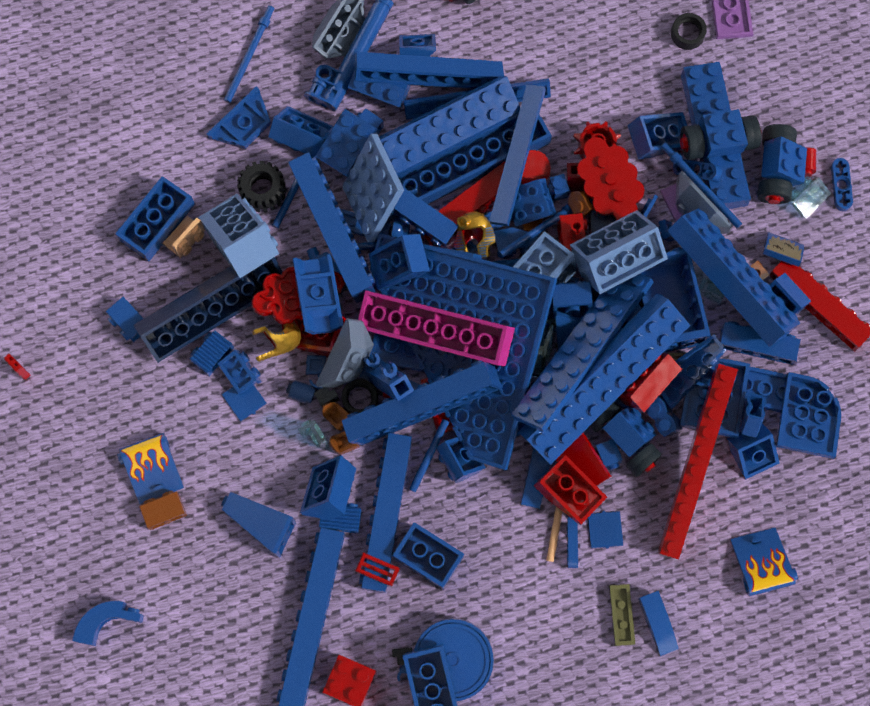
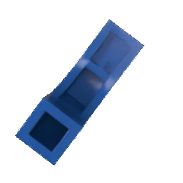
[72,601,144,646]

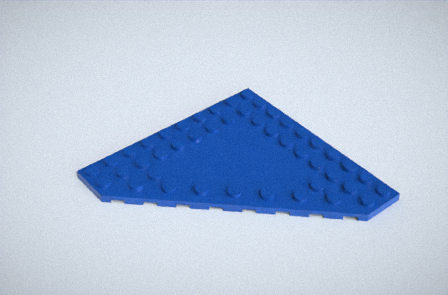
[370,233,557,470]

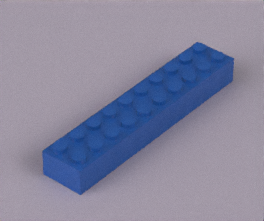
[386,112,552,223]
[518,293,690,465]

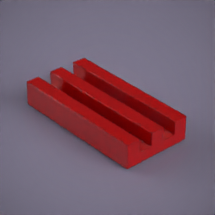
[4,354,31,380]
[355,553,400,587]

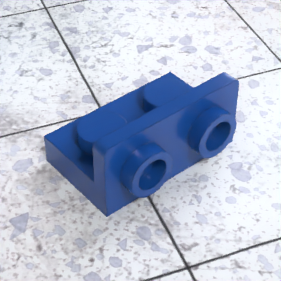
[217,350,262,395]

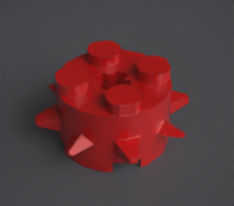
[573,121,621,159]

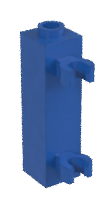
[363,352,414,401]

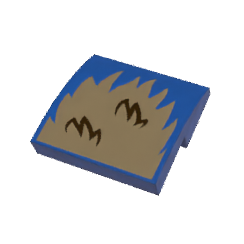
[763,232,804,267]

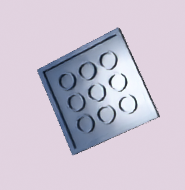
[342,134,404,242]

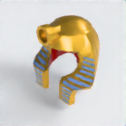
[454,211,495,258]
[252,320,301,362]

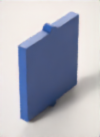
[222,385,267,421]
[588,511,624,549]

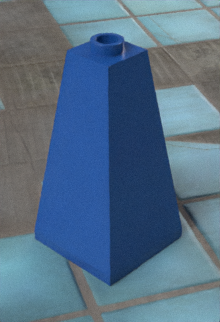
[221,492,296,558]

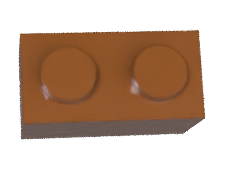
[139,491,187,531]

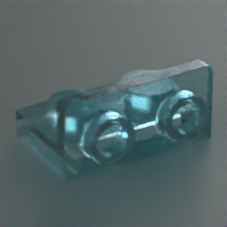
[786,176,831,218]
[298,420,330,450]

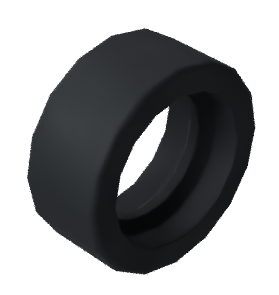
[671,13,707,50]
[341,379,378,414]

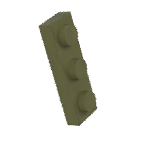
[609,584,635,646]

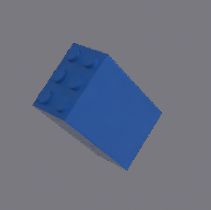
[639,247,711,352]

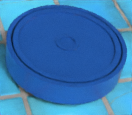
[414,618,494,701]

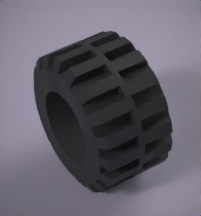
[237,161,286,213]

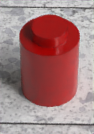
[805,147,817,177]

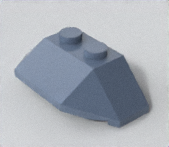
[312,0,365,59]
[675,171,734,234]
[316,318,374,388]

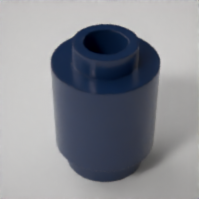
[286,380,316,404]

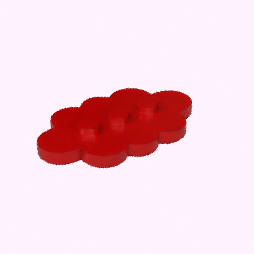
[577,137,645,221]
[252,267,344,325]

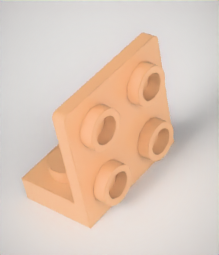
[163,216,205,258]

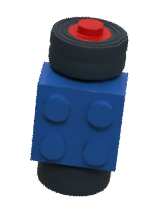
[680,109,761,160]
[757,124,807,204]
[590,402,662,477]

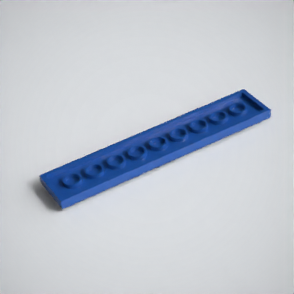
[511,274,653,432]

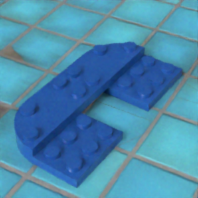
[679,359,841,459]

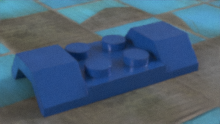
[292,254,344,335]

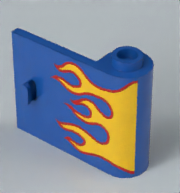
[117,433,184,504]
[730,528,798,597]

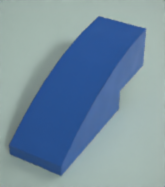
[638,591,679,656]

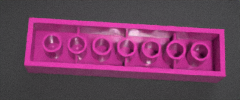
[358,290,515,366]

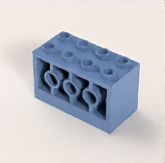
[199,194,279,278]
[570,210,668,294]
[513,231,577,284]

